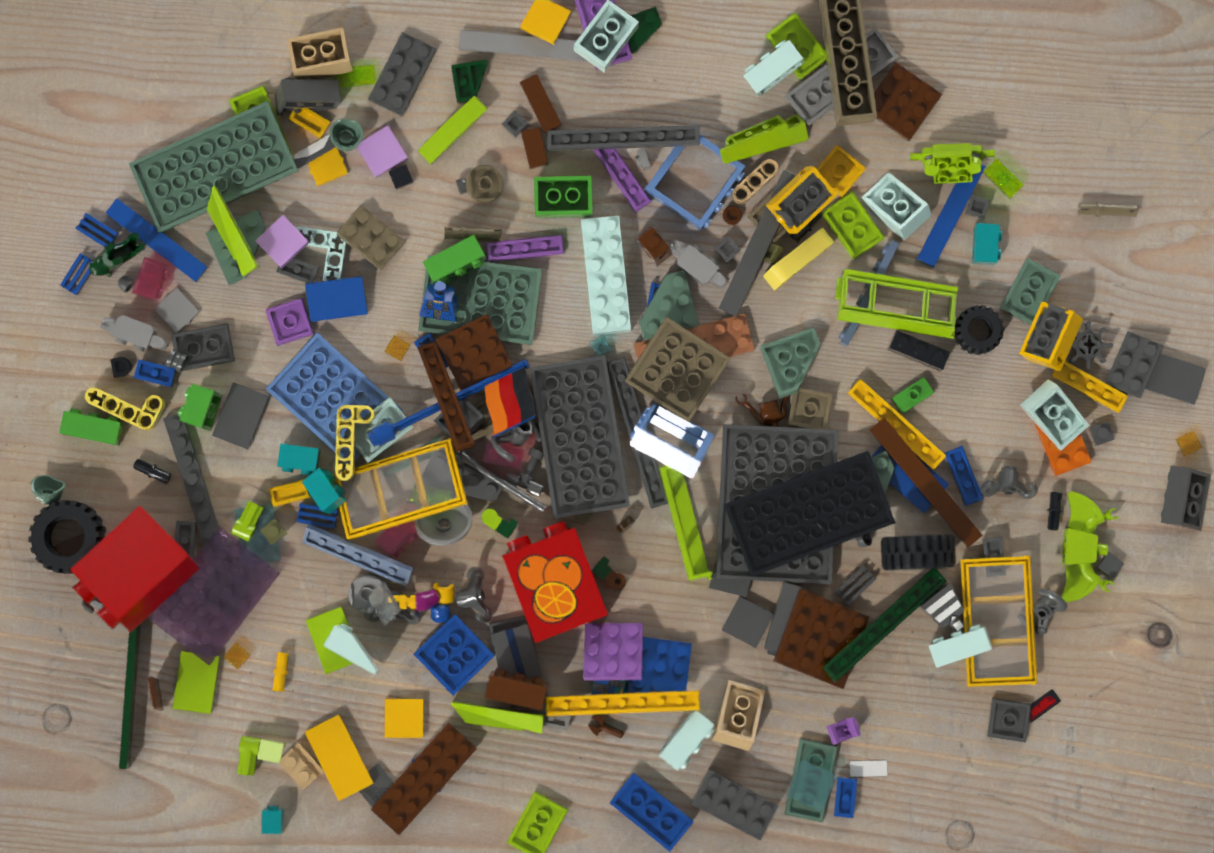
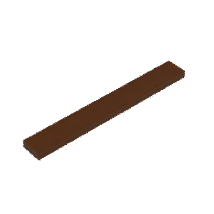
[869,417,983,548]

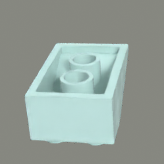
[861,172,932,241]
[1020,379,1089,451]
[324,624,380,675]

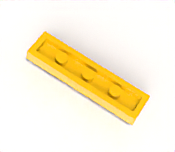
[1051,361,1128,413]

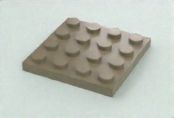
[624,317,731,422]

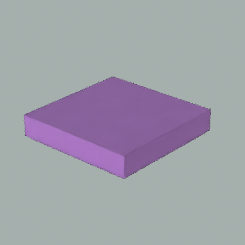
[265,298,314,346]

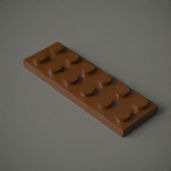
[370,723,477,835]

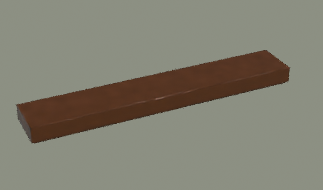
[418,341,475,452]

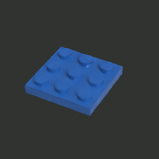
[413,614,495,696]
[627,637,692,693]

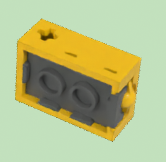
[766,166,838,234]
[1019,302,1083,371]

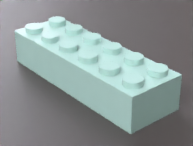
[581,216,631,336]

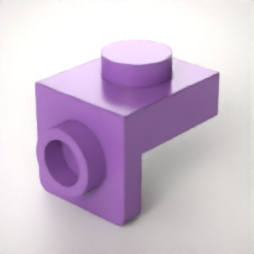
[826,717,861,745]

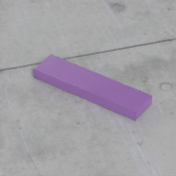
[593,149,652,213]
[486,234,564,262]

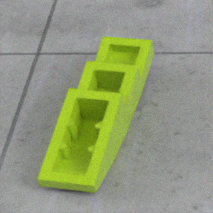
[418,96,488,164]

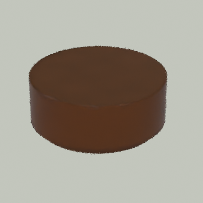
[723,206,742,225]

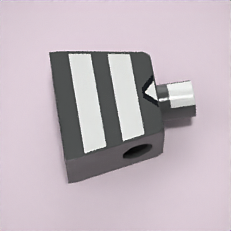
[919,584,964,632]

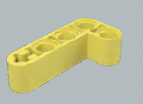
[763,228,835,291]
[85,388,166,431]
[335,405,376,481]

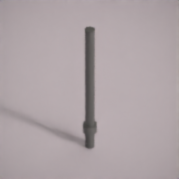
[454,447,546,513]

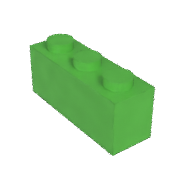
[59,408,124,446]

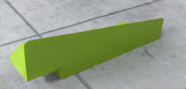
[720,114,809,164]
[206,186,260,277]
[451,701,545,734]

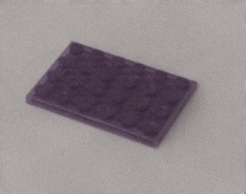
[148,526,281,665]

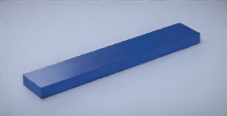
[917,165,986,268]
[105,198,208,283]

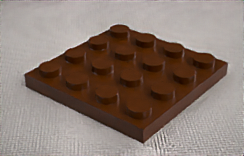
[773,589,869,689]

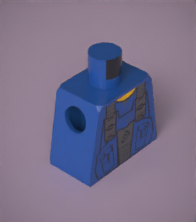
[419,281,459,322]

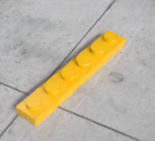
[847,379,946,470]

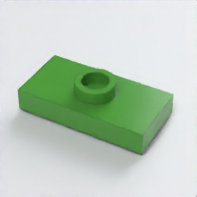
[892,377,934,414]

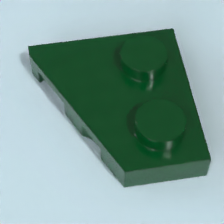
[628,7,662,55]
[451,59,488,104]

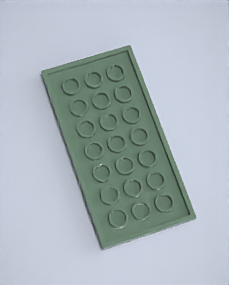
[129,101,299,233]

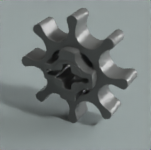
[1069,321,1113,370]

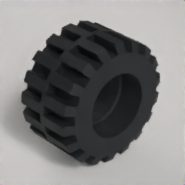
[954,305,1004,355]

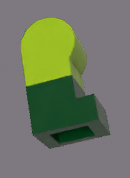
[481,509,518,539]

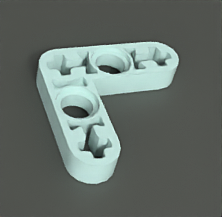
[296,227,347,281]

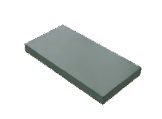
[784,738,838,823]

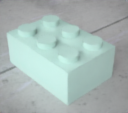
[574,0,639,73]
[743,40,805,97]
[658,710,714,771]

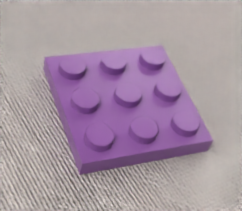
[583,623,643,680]

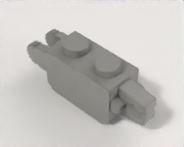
[669,239,727,288]
[100,315,168,352]

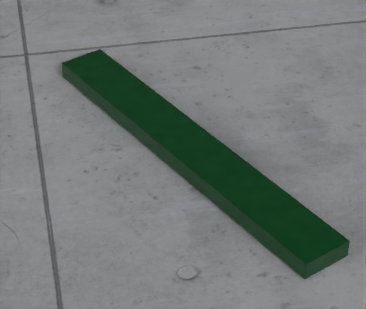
[822,569,947,683]
[119,624,141,769]

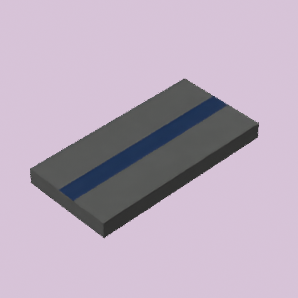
[490,623,548,708]

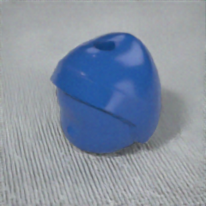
[430,603,450,623]

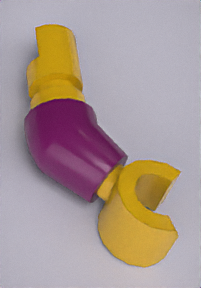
[390,582,455,611]

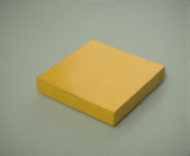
[520,0,571,45]
[817,144,866,198]
[385,699,424,738]

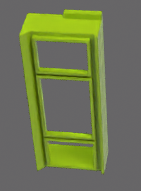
[835,269,958,339]
[659,465,712,581]

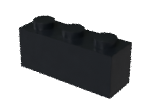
[887,330,950,372]

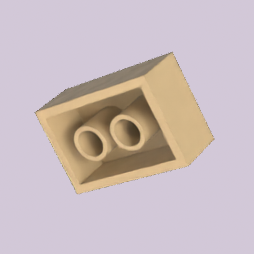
[287,27,353,80]

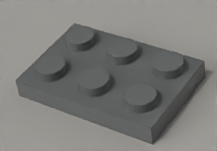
[1105,331,1164,399]

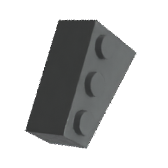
[275,77,340,116]

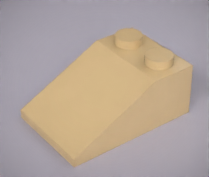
[712,680,765,751]

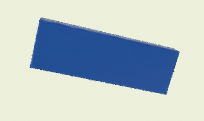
[944,446,983,506]

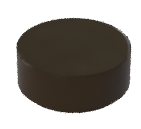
[616,516,635,534]

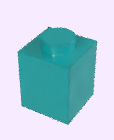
[261,805,284,834]

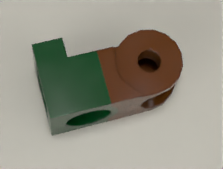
[591,556,626,590]

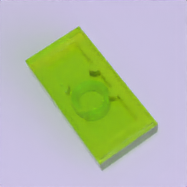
[337,65,376,88]
[983,159,1024,199]

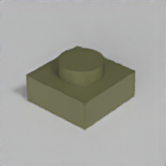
[762,243,784,265]
[260,518,288,545]

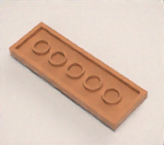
[634,314,754,359]

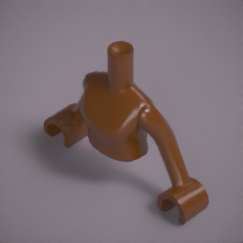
[735,394,789,427]

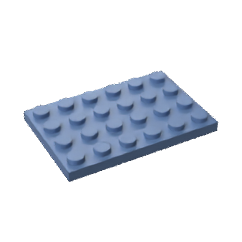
[266,333,402,465]

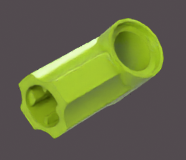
[231,501,264,542]
[237,736,261,776]

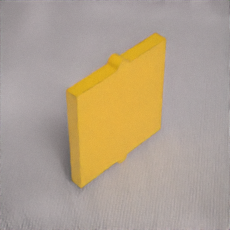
[308,147,348,187]

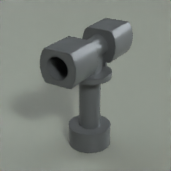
[504,448,544,497]

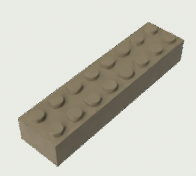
[819,0,877,126]

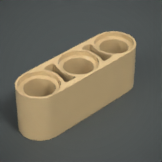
[732,159,778,205]

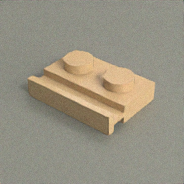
[279,742,324,790]

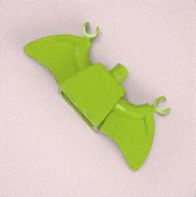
[1061,491,1119,602]

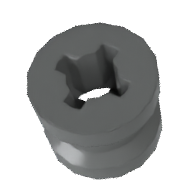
[166,349,188,373]

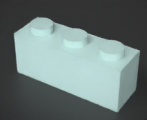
[929,624,993,668]

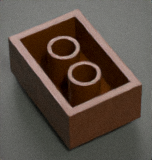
[485,668,548,710]

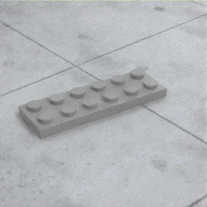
[785,28,898,127]

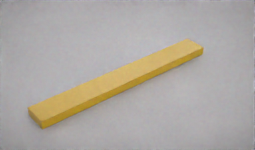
[545,691,701,716]

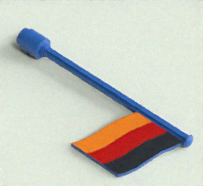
[367,359,535,447]

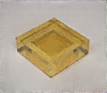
[384,335,411,361]
[1175,430,1202,456]
[224,642,251,670]

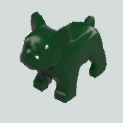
[89,232,146,277]

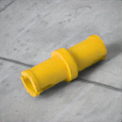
[272,652,289,692]

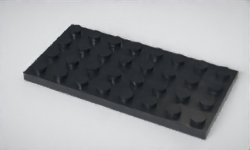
[724,451,895,577]

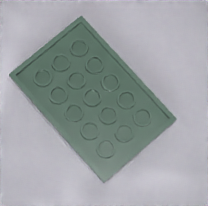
[418,255,542,345]

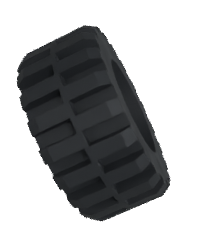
[28,500,106,574]
[881,534,956,570]

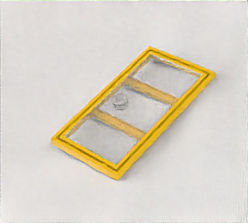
[333,438,468,540]
[960,555,1038,687]

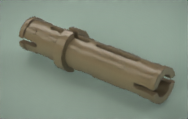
[1078,202,1138,217]
[444,226,502,241]

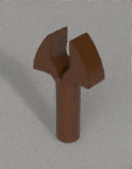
[588,715,624,738]

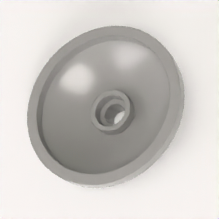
[414,495,472,546]

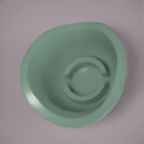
[330,119,363,151]
[31,475,65,504]

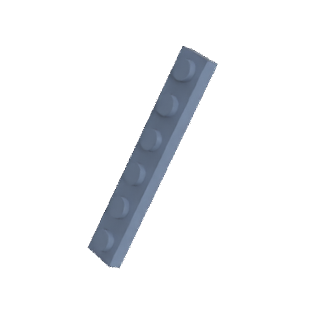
[839,240,899,347]
[302,524,414,587]

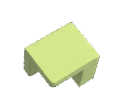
[257,739,286,763]

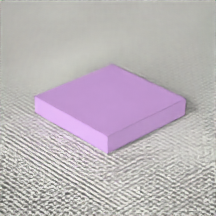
[357,125,408,178]
[255,215,310,269]

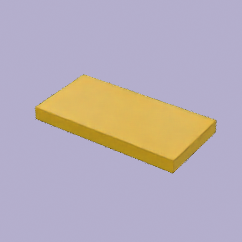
[305,714,374,801]

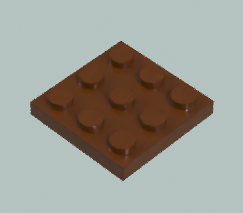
[874,62,943,141]
[436,313,513,390]

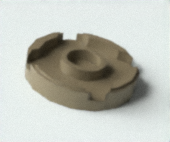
[466,165,503,203]

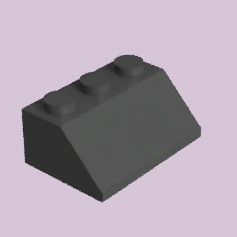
[1161,466,1211,531]

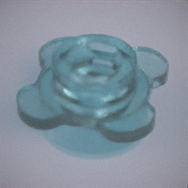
[589,335,612,357]

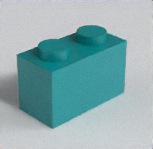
[972,223,1002,265]
[277,443,321,475]
[302,468,347,514]

